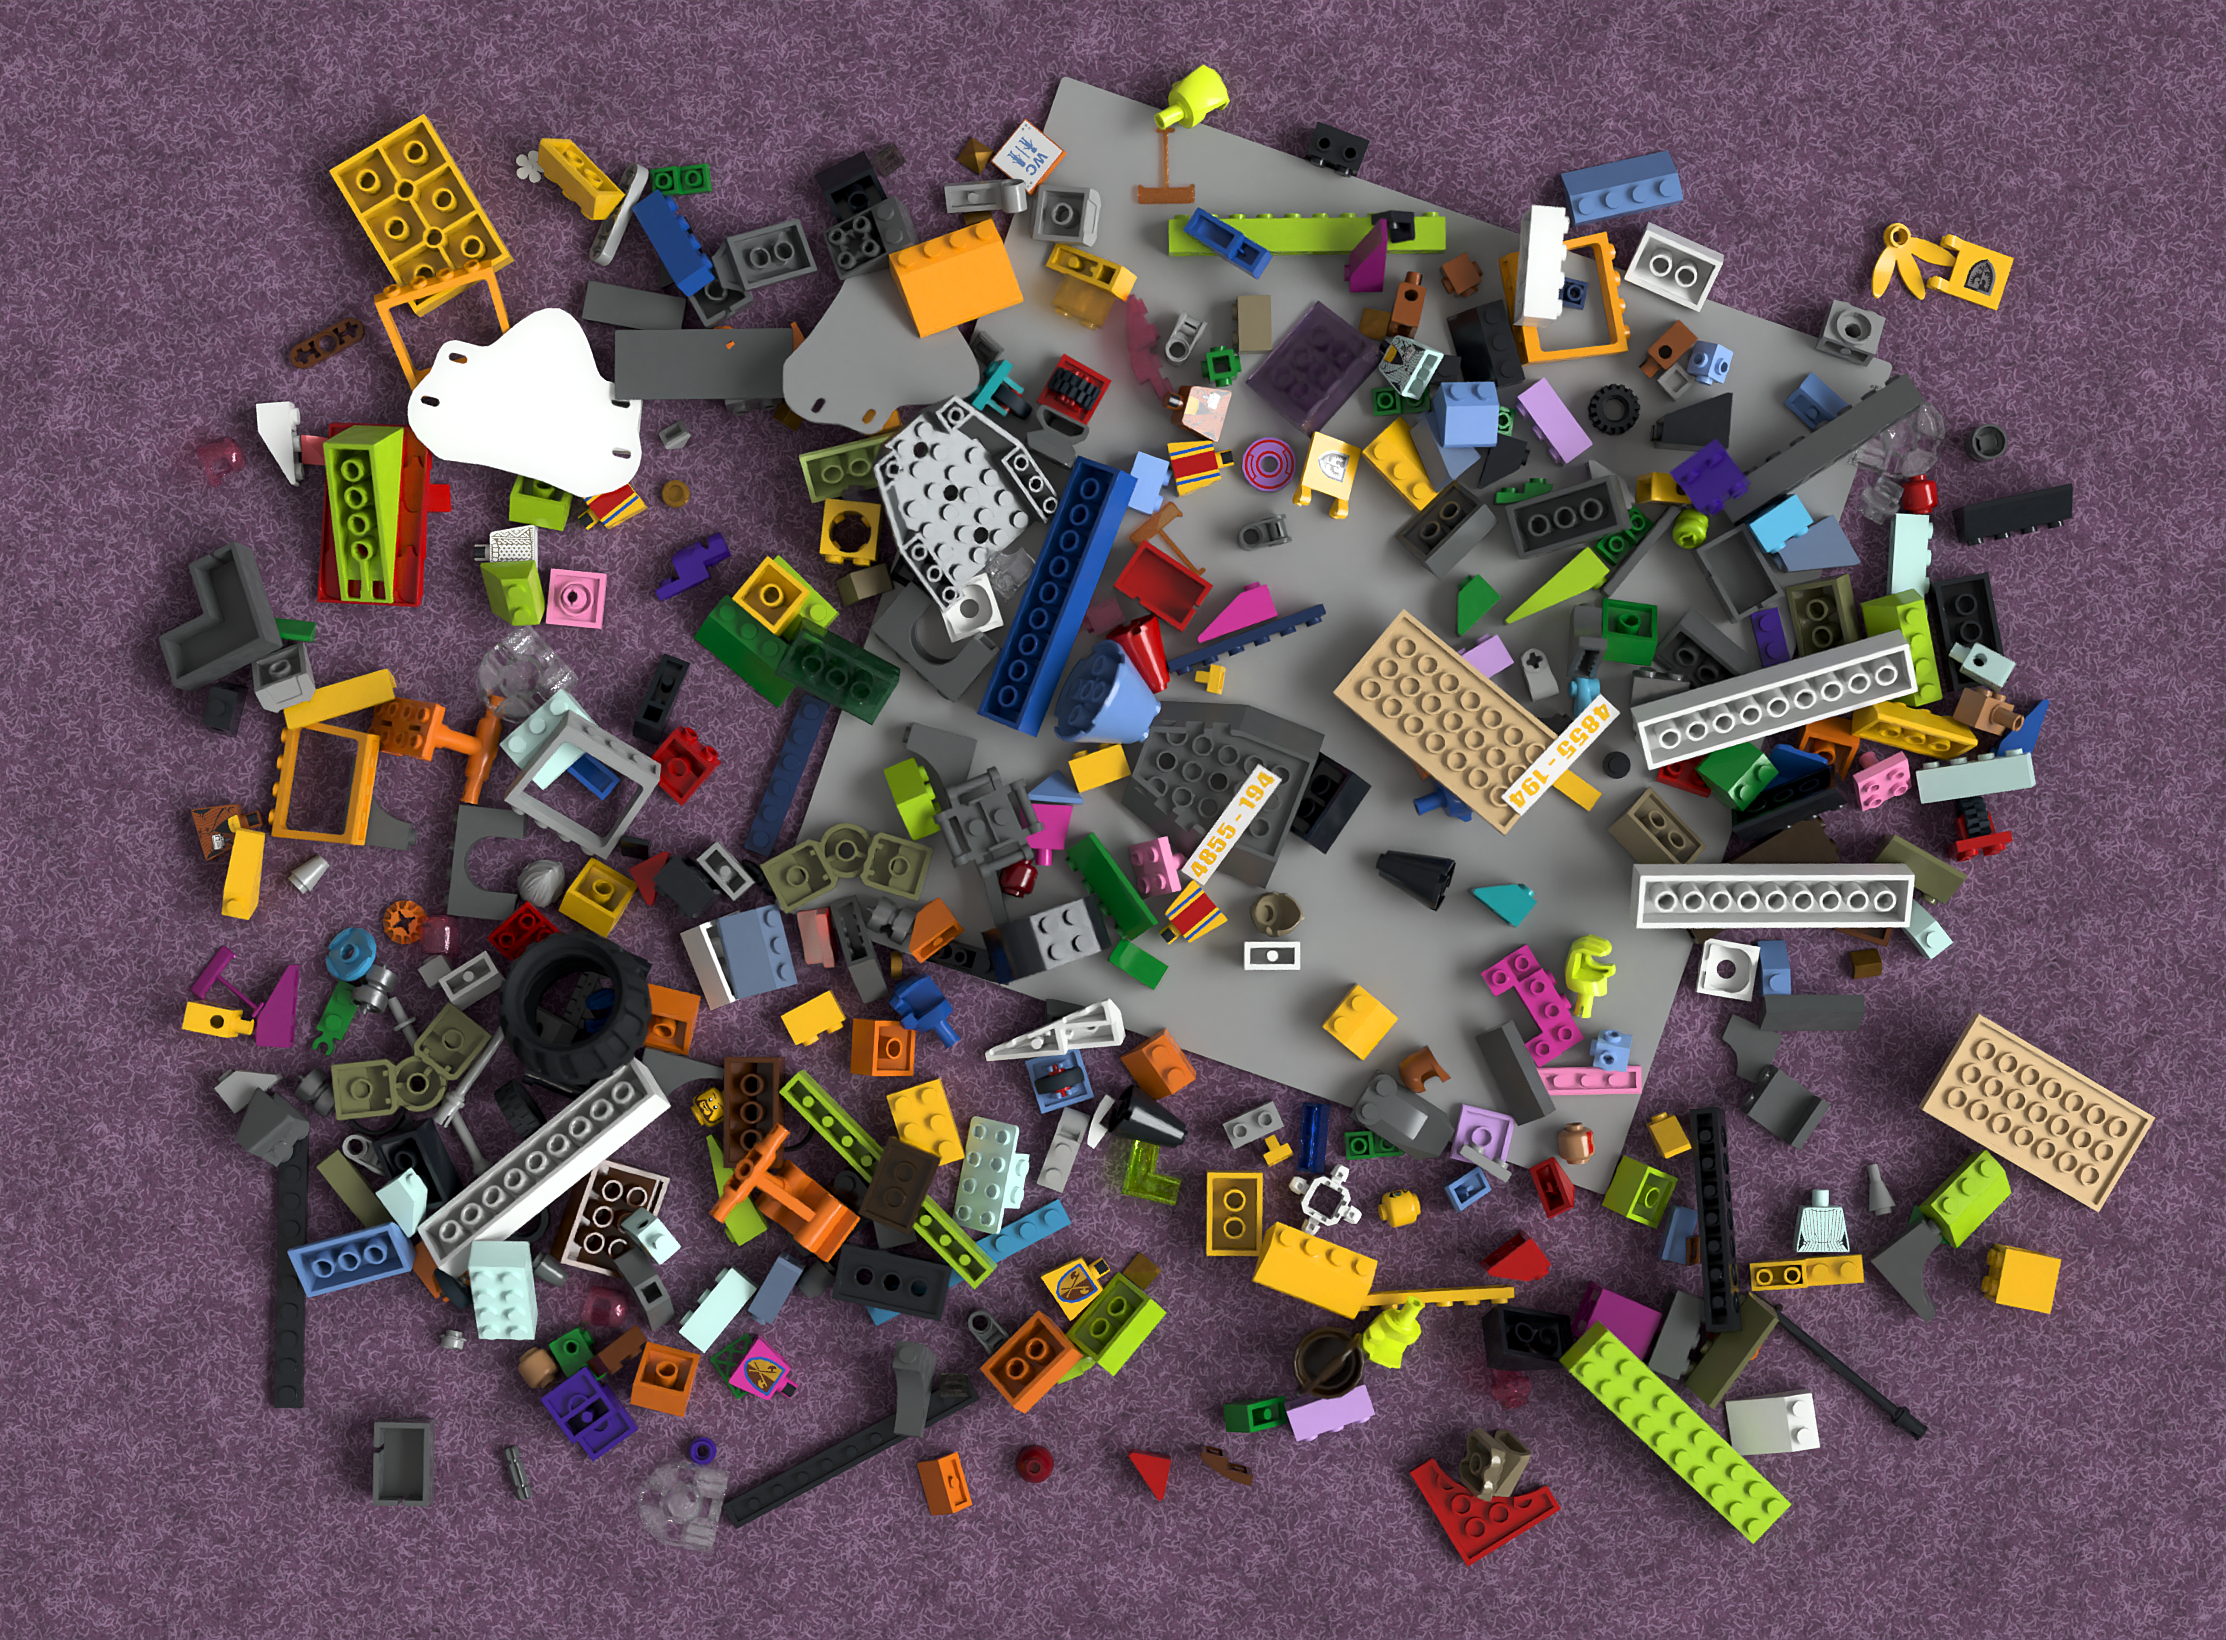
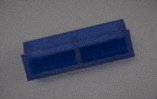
[1296,1102,1330,1173]

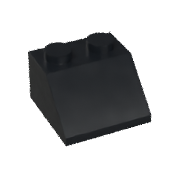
[814,151,888,224]

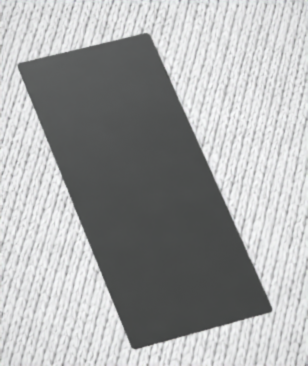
[615,328,793,400]

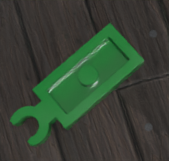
[312,980,358,1056]

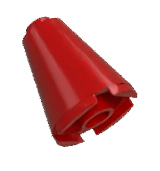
[1106,614,1170,694]

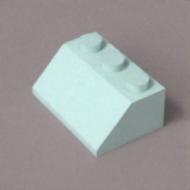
[499,689,598,790]

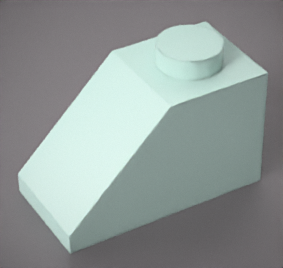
[1901,898,1953,959]
[375,1168,427,1238]

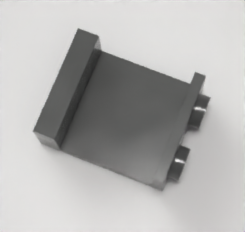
[1739,1064,1831,1150]

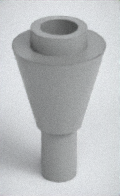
[1867,1164,1896,1216]

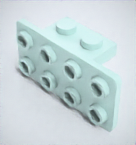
[952,1116,1030,1234]

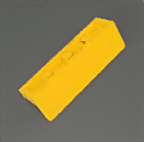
[283,668,397,730]

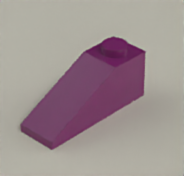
[1344,219,1388,292]
[252,964,299,1048]

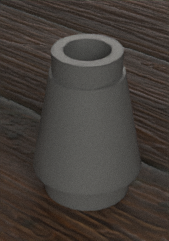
[531,1250,569,1288]

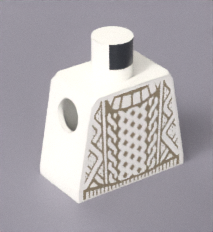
[474,525,538,571]

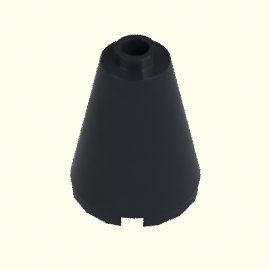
[1376,850,1456,911]
[1108,1084,1188,1148]

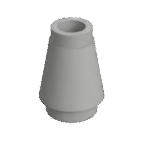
[288,854,330,894]

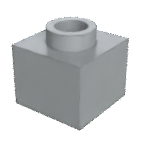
[418,954,455,991]

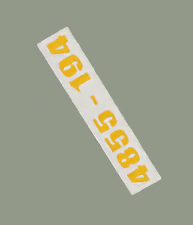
[1501,694,1620,816]
[1181,764,1282,885]

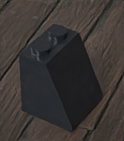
[1650,392,1733,452]

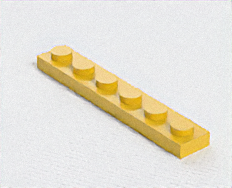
[1359,1284,1514,1311]

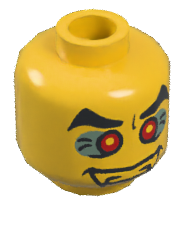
[1378,1189,1421,1228]

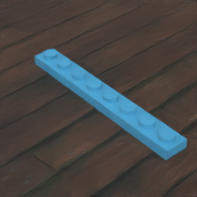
[866,1198,1071,1326]

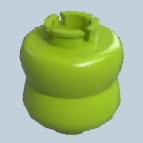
[1672,509,1709,549]

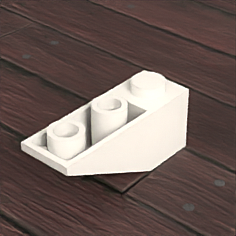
[256,401,304,487]

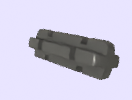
[503,1446,532,1500]

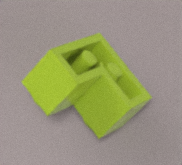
[883,757,943,842]

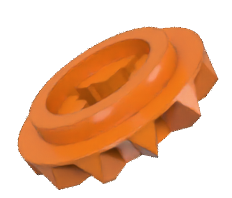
[382,900,427,944]

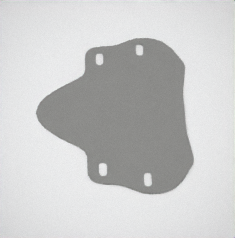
[783,268,980,434]

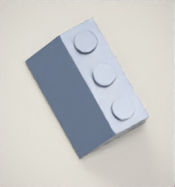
[715,903,798,1000]

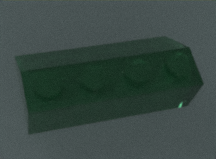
[775,617,901,725]

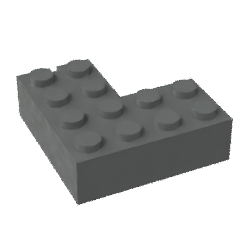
[158,541,283,692]

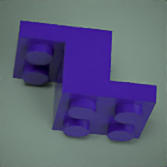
[1669,439,1751,516]
[540,1365,639,1461]

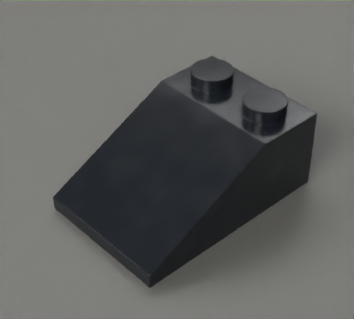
[1481,1303,1573,1372]

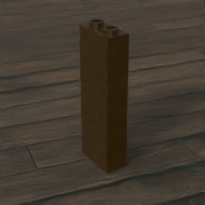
[1685,815,1840,945]

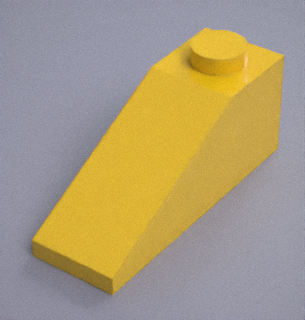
[1045,244,1137,302]
[221,827,265,920]

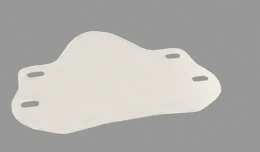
[408,308,642,497]

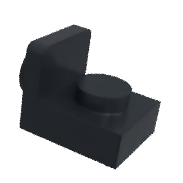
[1371,210,1415,244]

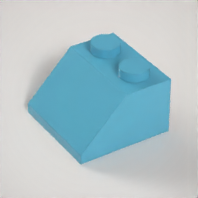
[1741,494,1813,554]

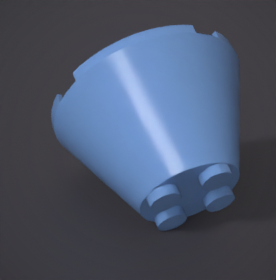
[1054,640,1161,744]

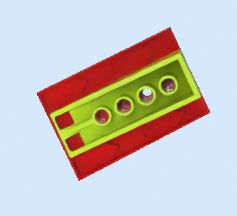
[317,422,432,607]

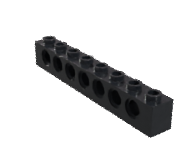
[1690,1107,1742,1334]

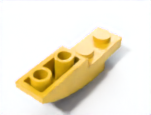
[1750,1254,1864,1291]

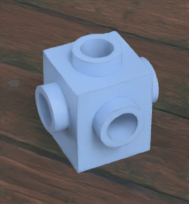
[1686,341,1733,386]
[1590,1029,1633,1072]

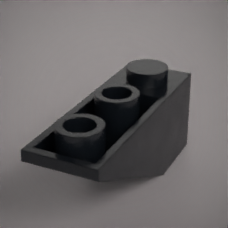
[926,940,1009,986]

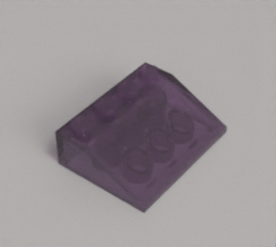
[1245,300,1384,439]

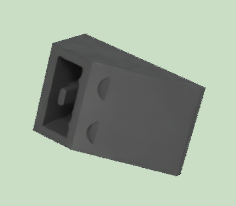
[822,196,920,280]

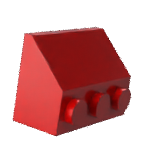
[1479,1230,1551,1281]

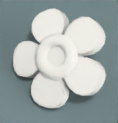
[516,150,544,183]

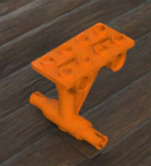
[367,694,507,805]
[708,1122,860,1262]

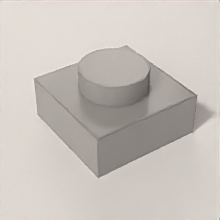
[1655,362,1695,401]

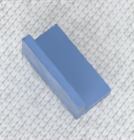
[1784,372,1848,429]
[1657,1204,1698,1265]

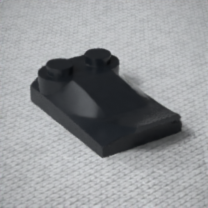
[785,1165,872,1259]

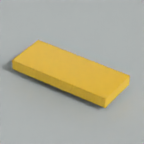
[1552,769,1602,812]

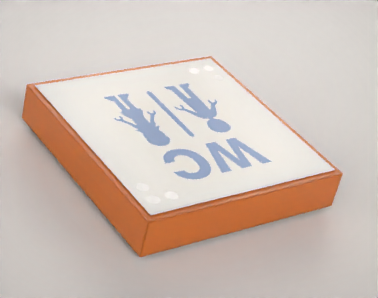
[991,119,1067,196]

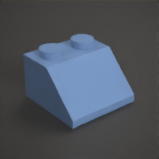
[1432,382,1499,448]

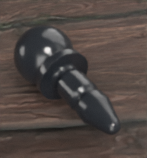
[742,859,776,897]

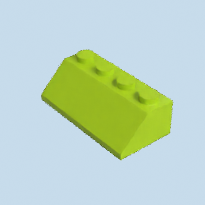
[1860,588,1943,707]

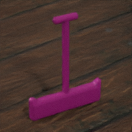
[190,946,265,1018]

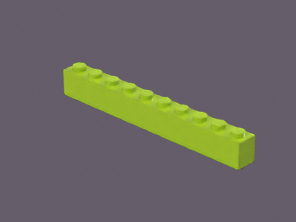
[1168,212,1446,257]
[779,1069,998,1290]

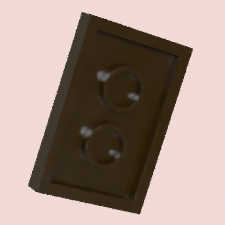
[858,1136,942,1235]

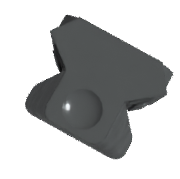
[1023,405,1089,471]
[234,1087,311,1167]

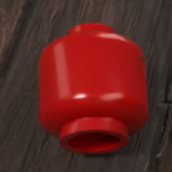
[1900,474,1938,515]

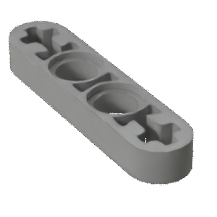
[589,162,649,266]

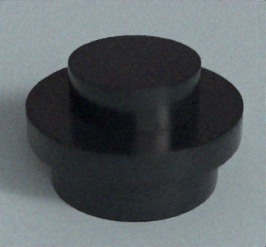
[1603,751,1631,779]

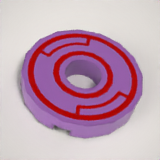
[1242,437,1297,493]

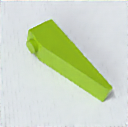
[1503,546,1610,625]
[706,1132,769,1246]

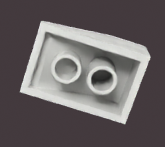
[1725,1389,1820,1455]

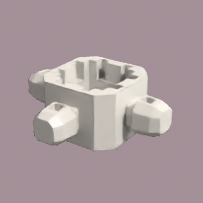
[1289,1164,1362,1235]

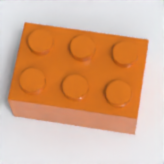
[980,1310,1084,1414]

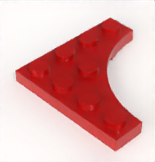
[1409,1457,1561,1567]

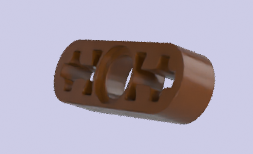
[290,317,365,370]

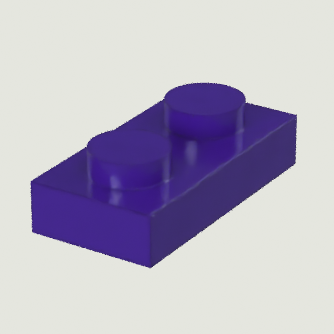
[1749,607,1791,668]

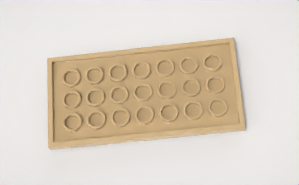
[1332,609,1559,836]
[1918,1012,2155,1212]

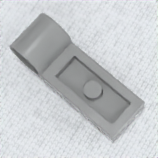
[944,179,1027,213]
[1037,1106,1091,1193]

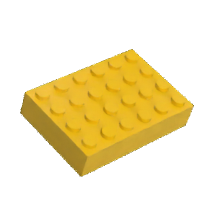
[329,114,514,317]

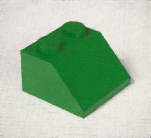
[1601,598,1657,667]
[1694,741,1779,812]

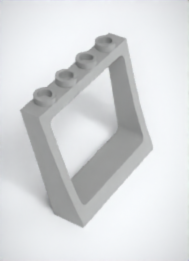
[504,709,661,860]

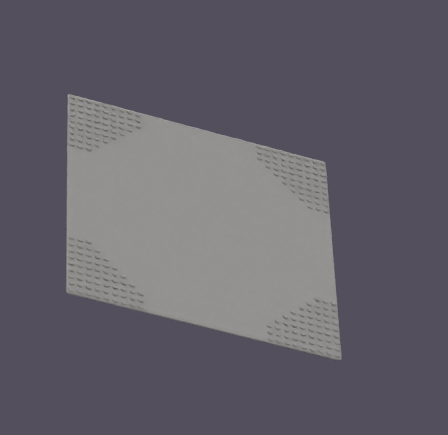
[775,77,1892,1194]

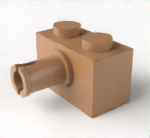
[1952,686,2024,736]

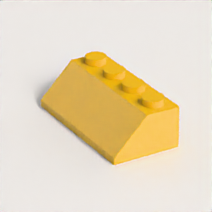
[1851,701,1978,762]
[1252,1222,1378,1320]

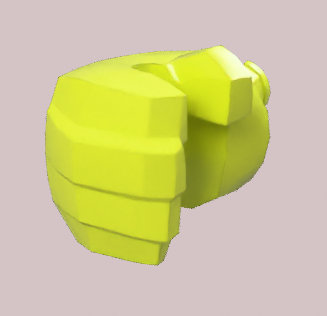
[1154,64,1230,130]
[1564,934,1616,1018]
[1359,1296,1423,1368]

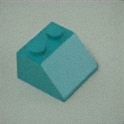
[1468,883,1537,928]

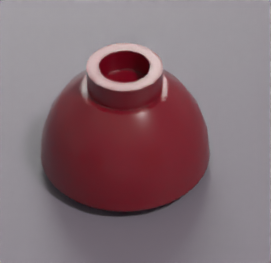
[1016,1445,1054,1483]

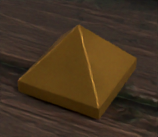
[957,137,995,175]

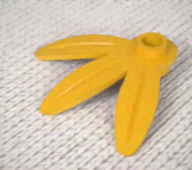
[1871,223,1956,300]

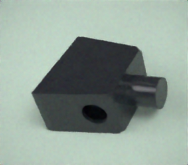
[202,681,249,738]

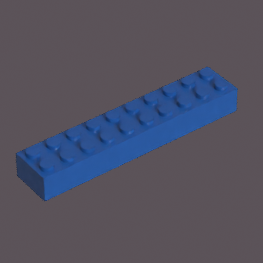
[977,455,1138,737]

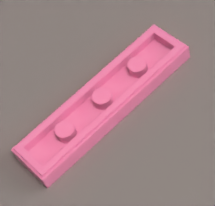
[1536,1065,1642,1096]

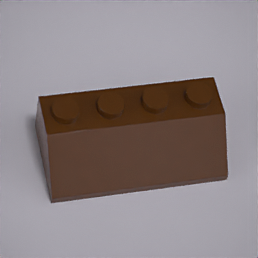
[723,1056,785,1169]

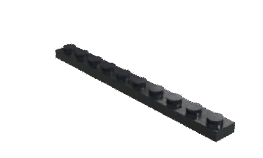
[274,1133,309,1408]
[723,1374,980,1529]

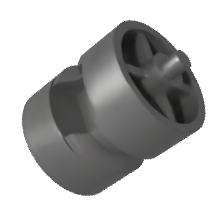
[866,896,917,945]
[349,964,399,1015]
[294,1067,335,1119]

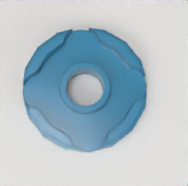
[325,927,376,982]

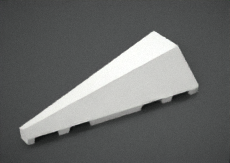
[985,998,1126,1061]

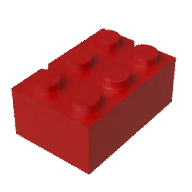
[1113,540,1213,633]

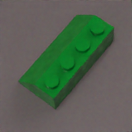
[694,594,813,708]
[1065,832,1158,941]

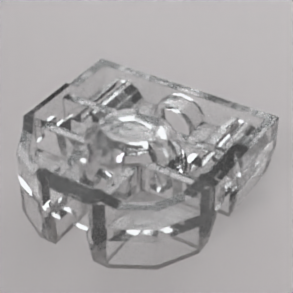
[1847,384,1946,480]
[475,625,578,723]
[637,1459,731,1554]

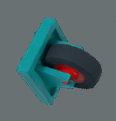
[967,359,1033,420]

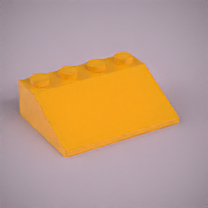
[888,218,1023,338]

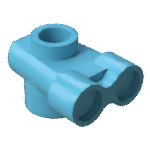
[1568,677,1600,719]

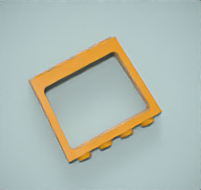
[1498,232,1630,366]
[374,259,511,399]
[268,722,381,846]

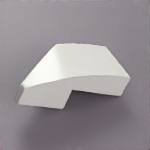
[1087,1093,1115,1149]

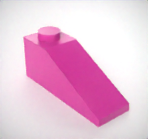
[1197,582,1277,644]

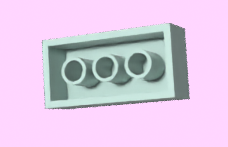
[468,1241,538,1340]

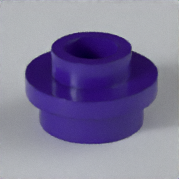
[689,1437,717,1465]

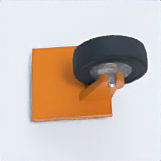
[412,1240,473,1310]

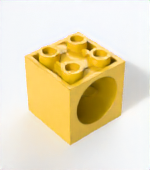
[819,498,884,568]
[1981,1243,2061,1314]

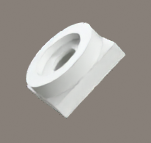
[940,573,1004,643]
[1695,939,1760,1001]

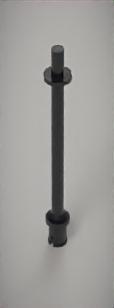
[1753,1291,1928,1441]

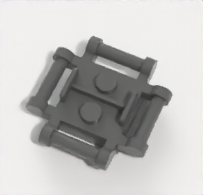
[932,766,1045,880]

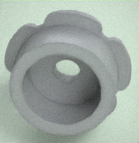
[439,1330,467,1350]

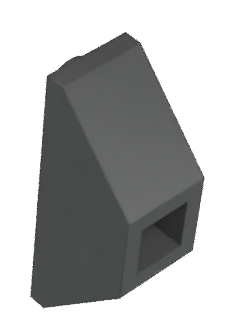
[613,1246,676,1331]

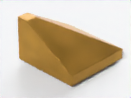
[1357,308,1391,341]
[1123,1252,1162,1290]

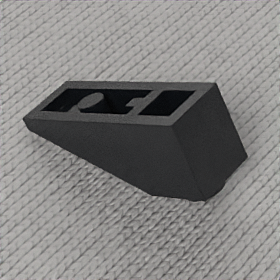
[633,653,690,745]

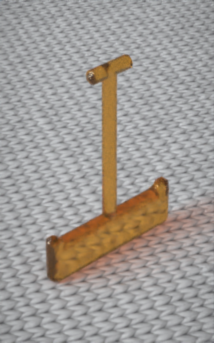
[1138,128,1195,204]
[1130,501,1206,576]

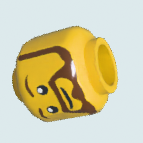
[690,1087,724,1127]

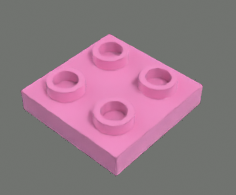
[546,568,607,629]
[1853,751,1912,812]
[1128,836,1186,900]

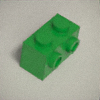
[548,1325,607,1380]

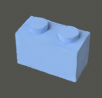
[1127,451,1173,517]

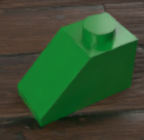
[1455,574,1502,637]
[1223,1396,1288,1433]

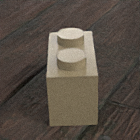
[1231,295,1272,354]

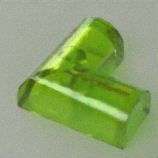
[1121,1140,1181,1206]

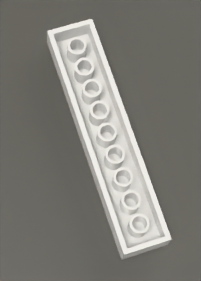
[1630,629,1918,770]
[1629,864,1915,928]
[417,1058,671,1279]

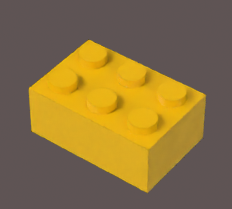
[886,1077,965,1166]
[1206,1170,1263,1256]

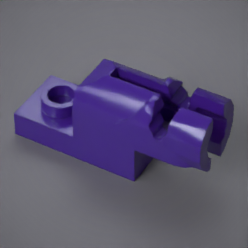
[655,532,731,602]

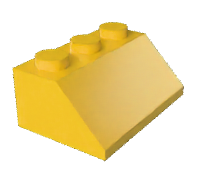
[537,138,625,220]
[1360,416,1443,514]

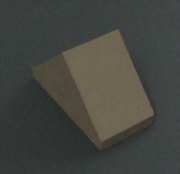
[836,563,895,607]

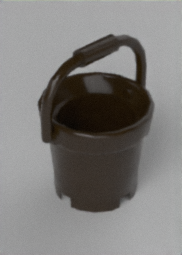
[1292,1326,1365,1400]

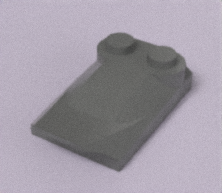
[711,218,817,292]
[1348,1069,1455,1161]

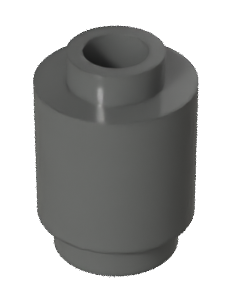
[797,1259,837,1299]

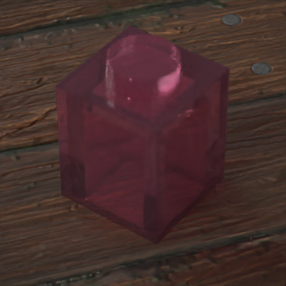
[1083,597,1126,637]

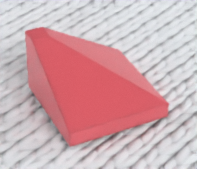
[301,435,328,466]

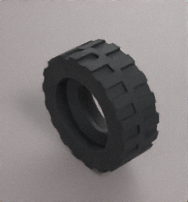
[494,1078,547,1140]

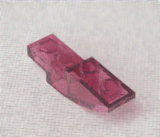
[1126,293,1174,406]

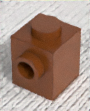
[1439,252,1483,298]

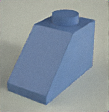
[1757,940,1791,997]

